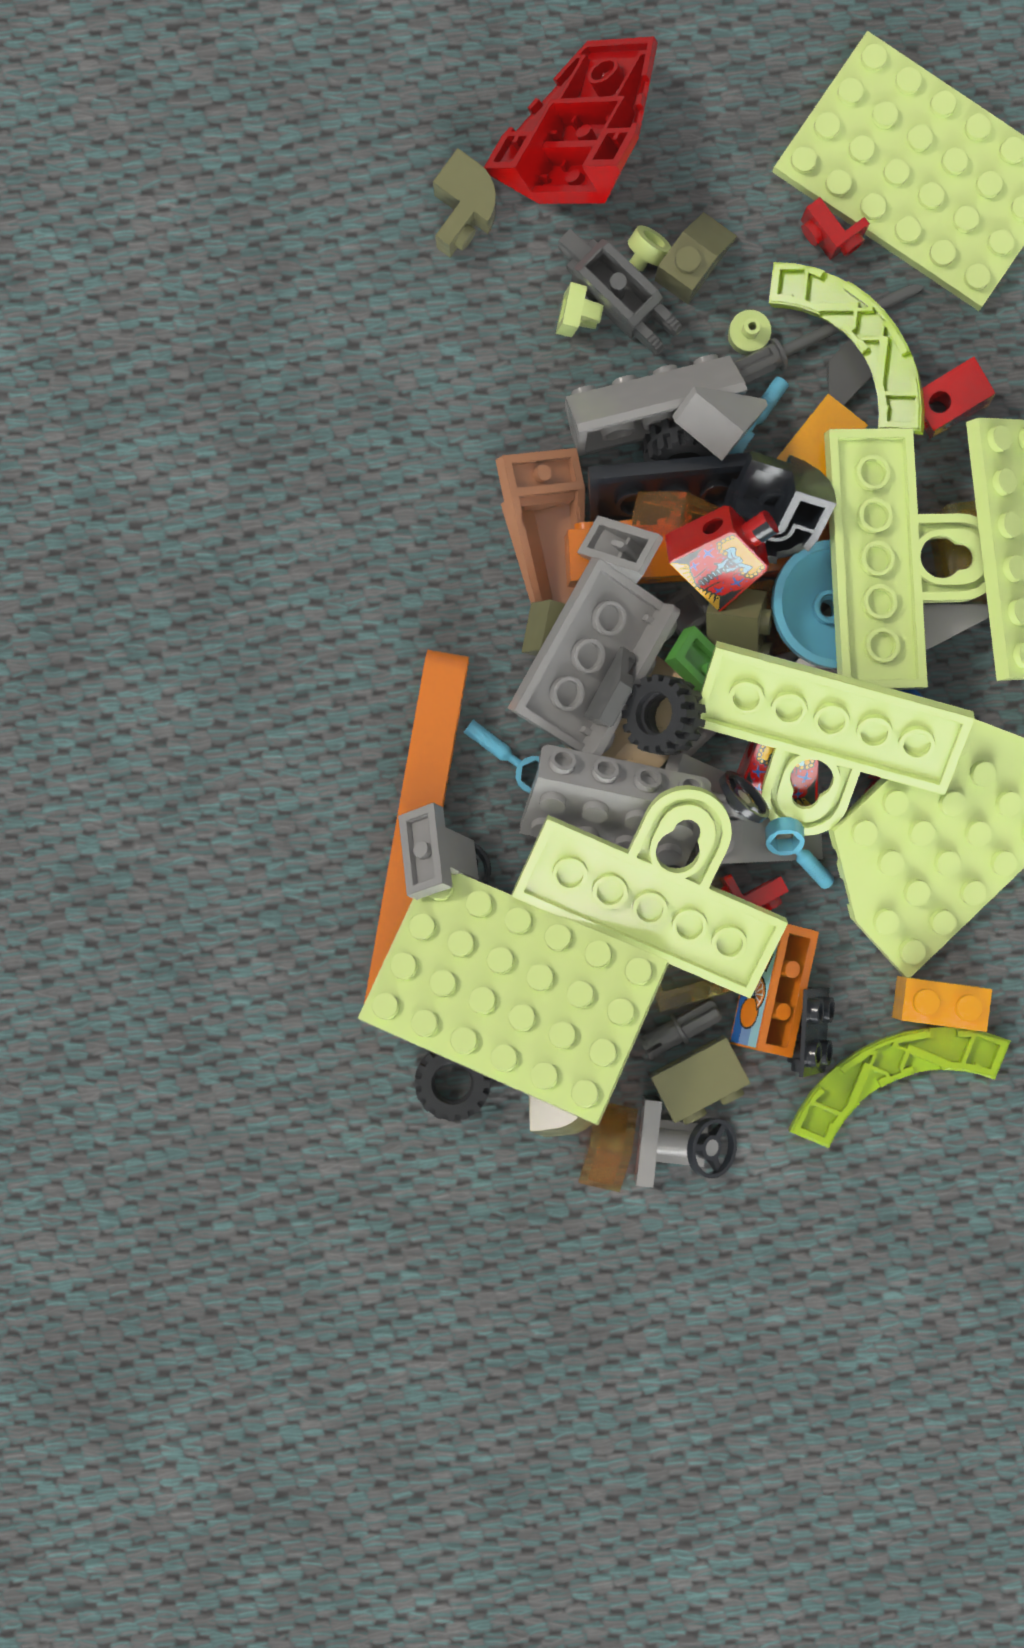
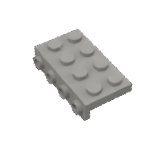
[507,558,680,755]
[519,745,711,867]

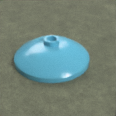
[771,540,837,669]

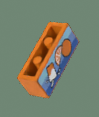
[729,924,819,1058]

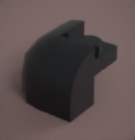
[723,451,837,564]

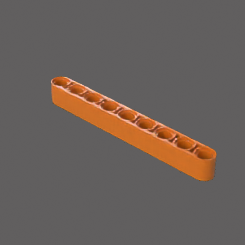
[364,649,469,1003]

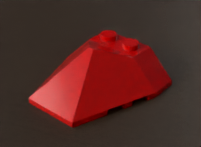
[484,36,658,204]

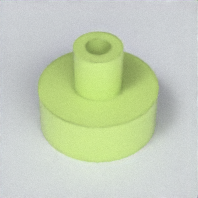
[628,225,671,271]
[728,310,771,355]

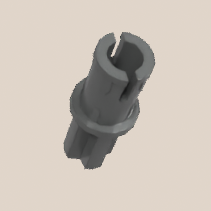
[638,999,722,1061]

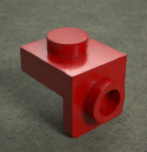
[801,197,870,260]
[720,874,789,911]

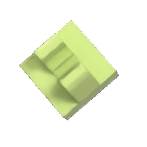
[556,282,604,337]

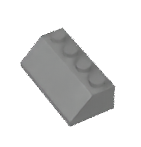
[565,354,747,456]

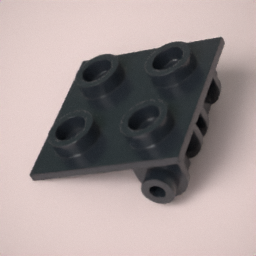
[787,987,835,1077]

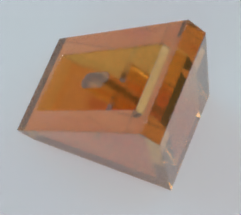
[631,491,719,542]
[578,1102,638,1192]

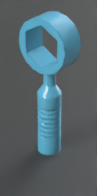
[729,376,789,454]
[464,719,539,794]
[765,817,834,889]

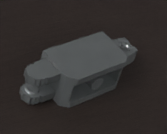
[558,228,684,355]

